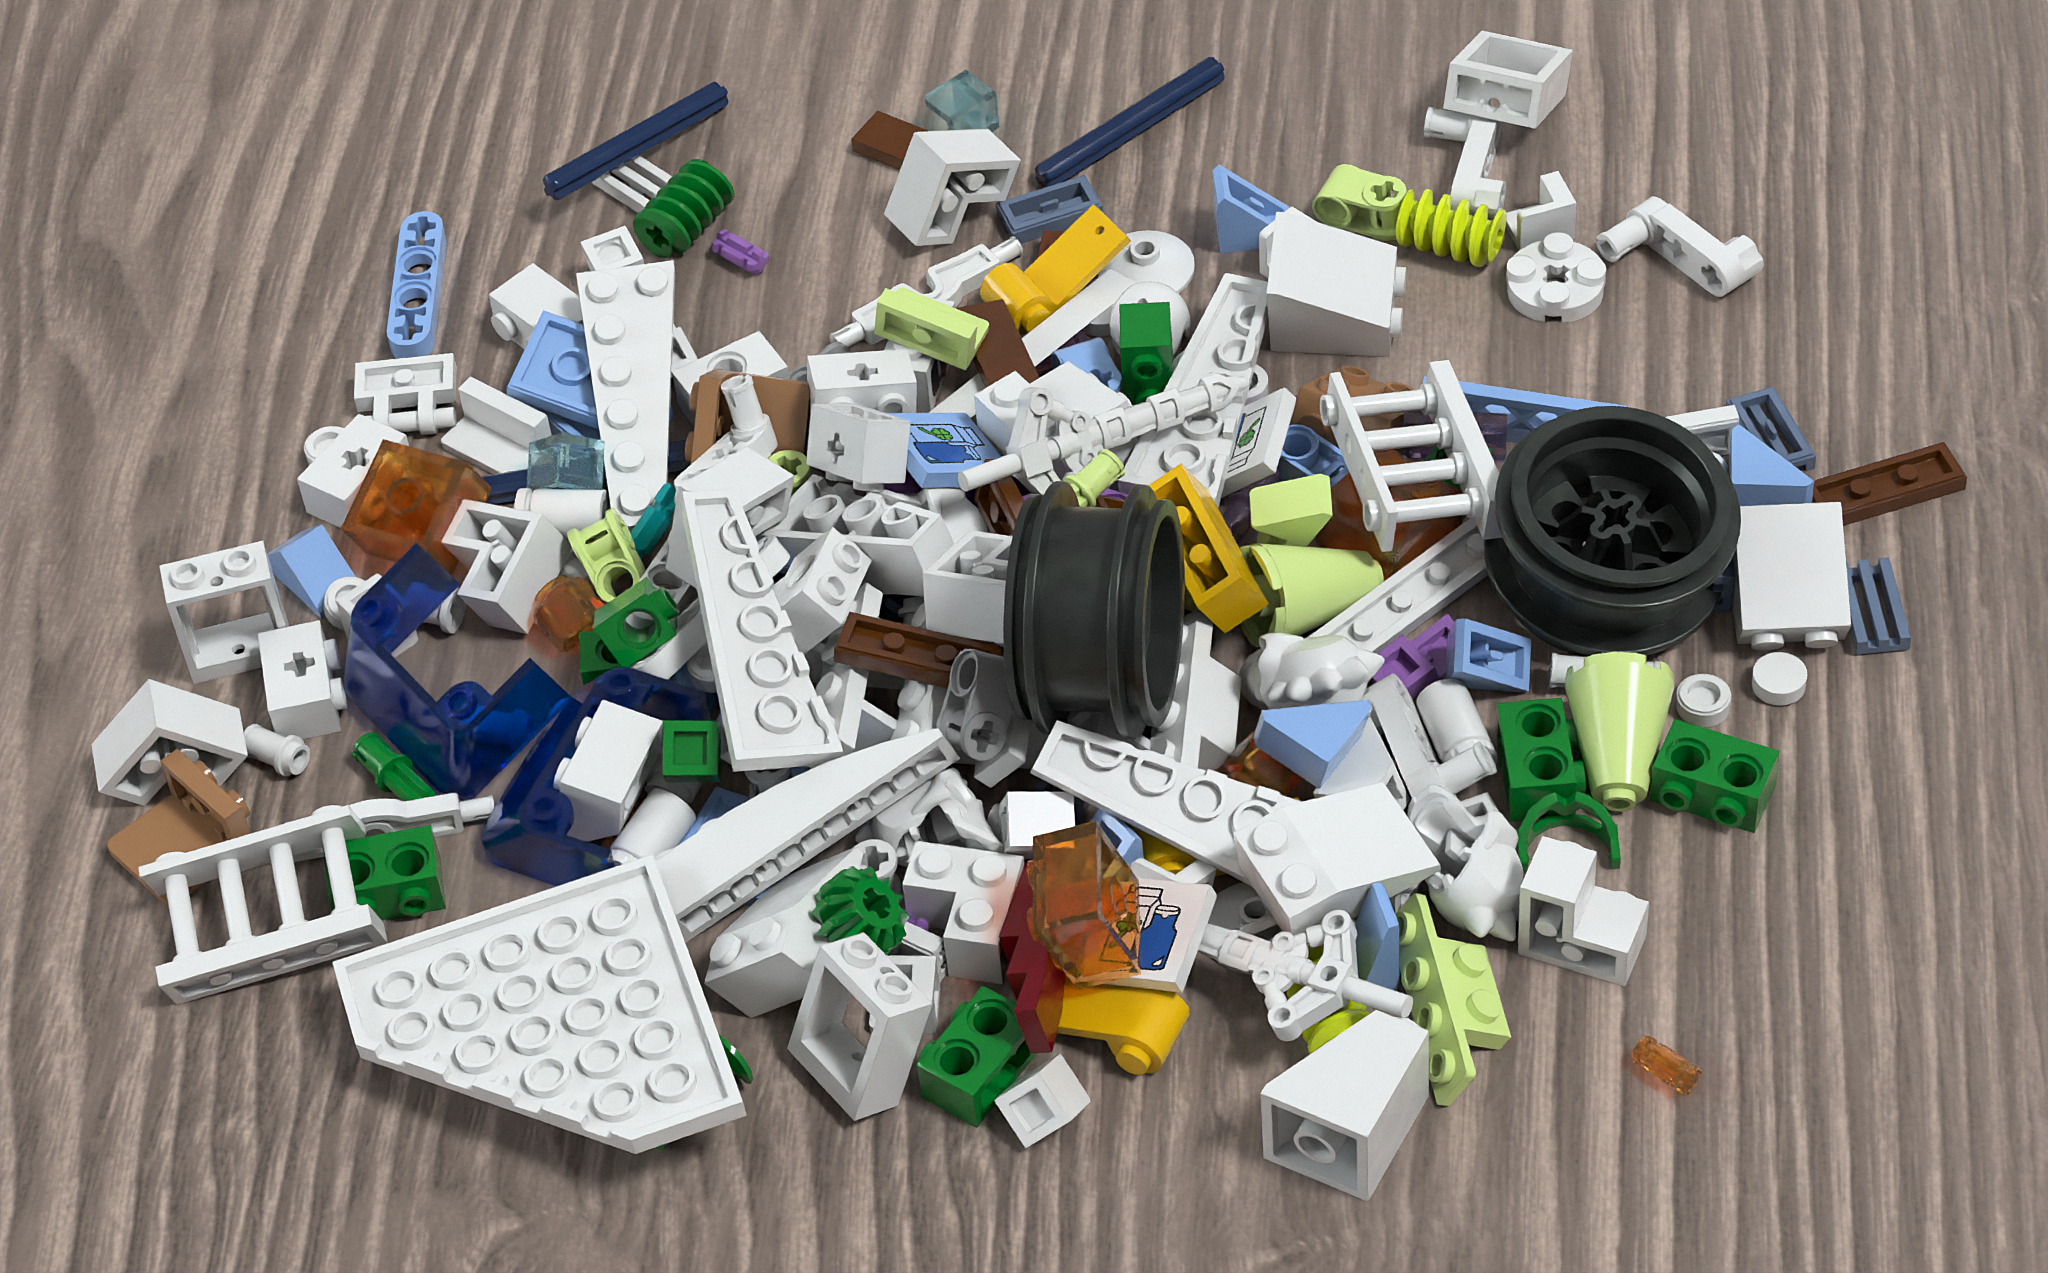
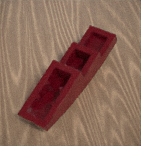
[999,862,1065,1054]

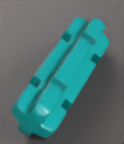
[625,483,676,577]

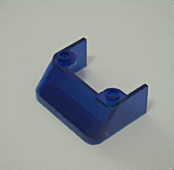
[343,543,573,802]
[481,667,711,886]

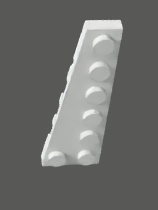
[576,260,675,532]
[1118,273,1268,507]
[680,488,843,772]
[1030,721,1301,887]

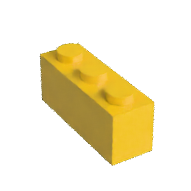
[1148,463,1269,634]

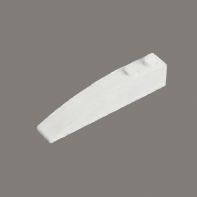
[655,728,960,942]

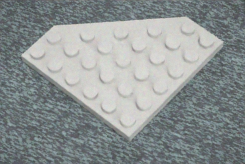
[332,854,747,1154]

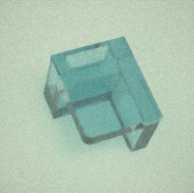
[924,70,1000,132]
[527,432,605,492]

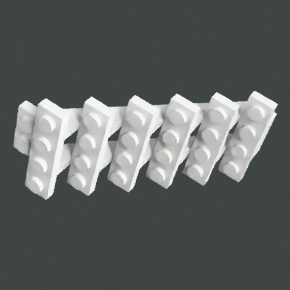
[716,576,1242,788]

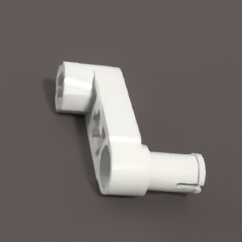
[1424,107,1506,221]
[1596,196,1764,297]
[674,375,778,491]
[1362,673,1497,797]

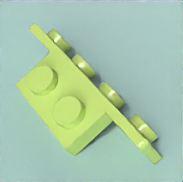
[1395,893,1511,1106]

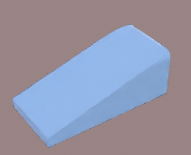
[1355,882,1399,991]

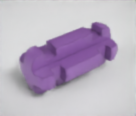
[711,229,769,275]

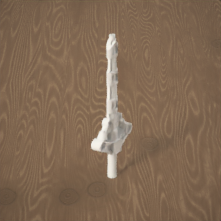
[958,373,1247,495]
[1094,896,1413,1041]

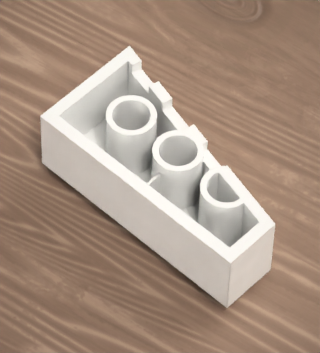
[755,474,954,598]

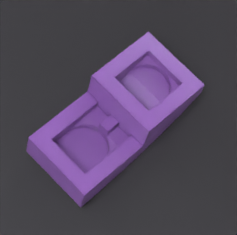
[1371,614,1455,699]

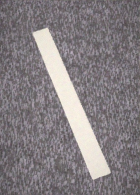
[906,269,1138,470]

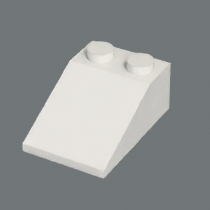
[1233,782,1441,935]
[704,847,864,1018]

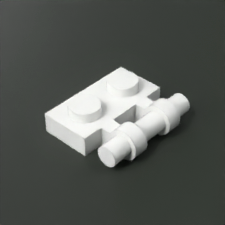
[354,353,457,435]

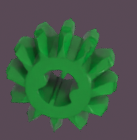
[811,866,911,955]

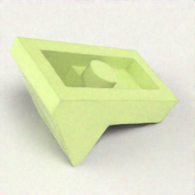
[1249,474,1333,547]

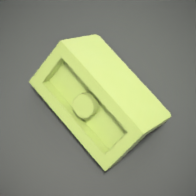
[874,288,989,370]

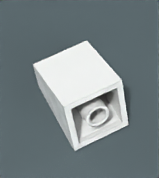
[1267,212,1406,357]
[1732,502,1851,650]
[1261,1010,1429,1202]

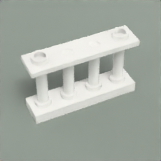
[1320,360,1502,552]
[138,805,388,1005]

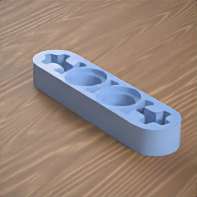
[387,211,447,359]

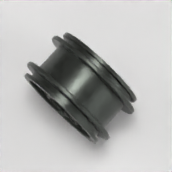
[1484,406,1741,657]
[1003,481,1185,739]

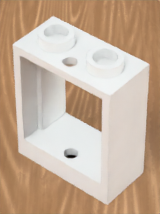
[1443,31,1573,129]
[159,541,289,684]
[787,932,933,1121]

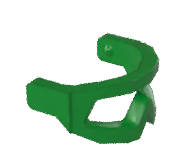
[1517,791,1621,871]

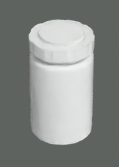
[514,488,610,540]
[1416,679,1498,765]
[600,788,696,870]

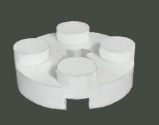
[1506,232,1606,323]

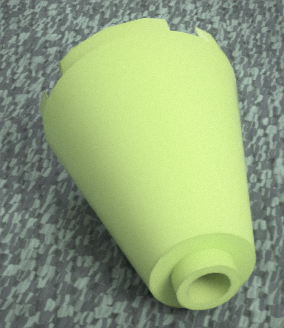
[1239,543,1384,647]
[1565,652,1674,811]

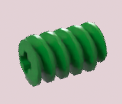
[633,159,735,258]

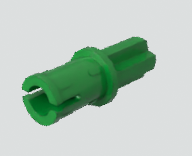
[352,732,435,801]

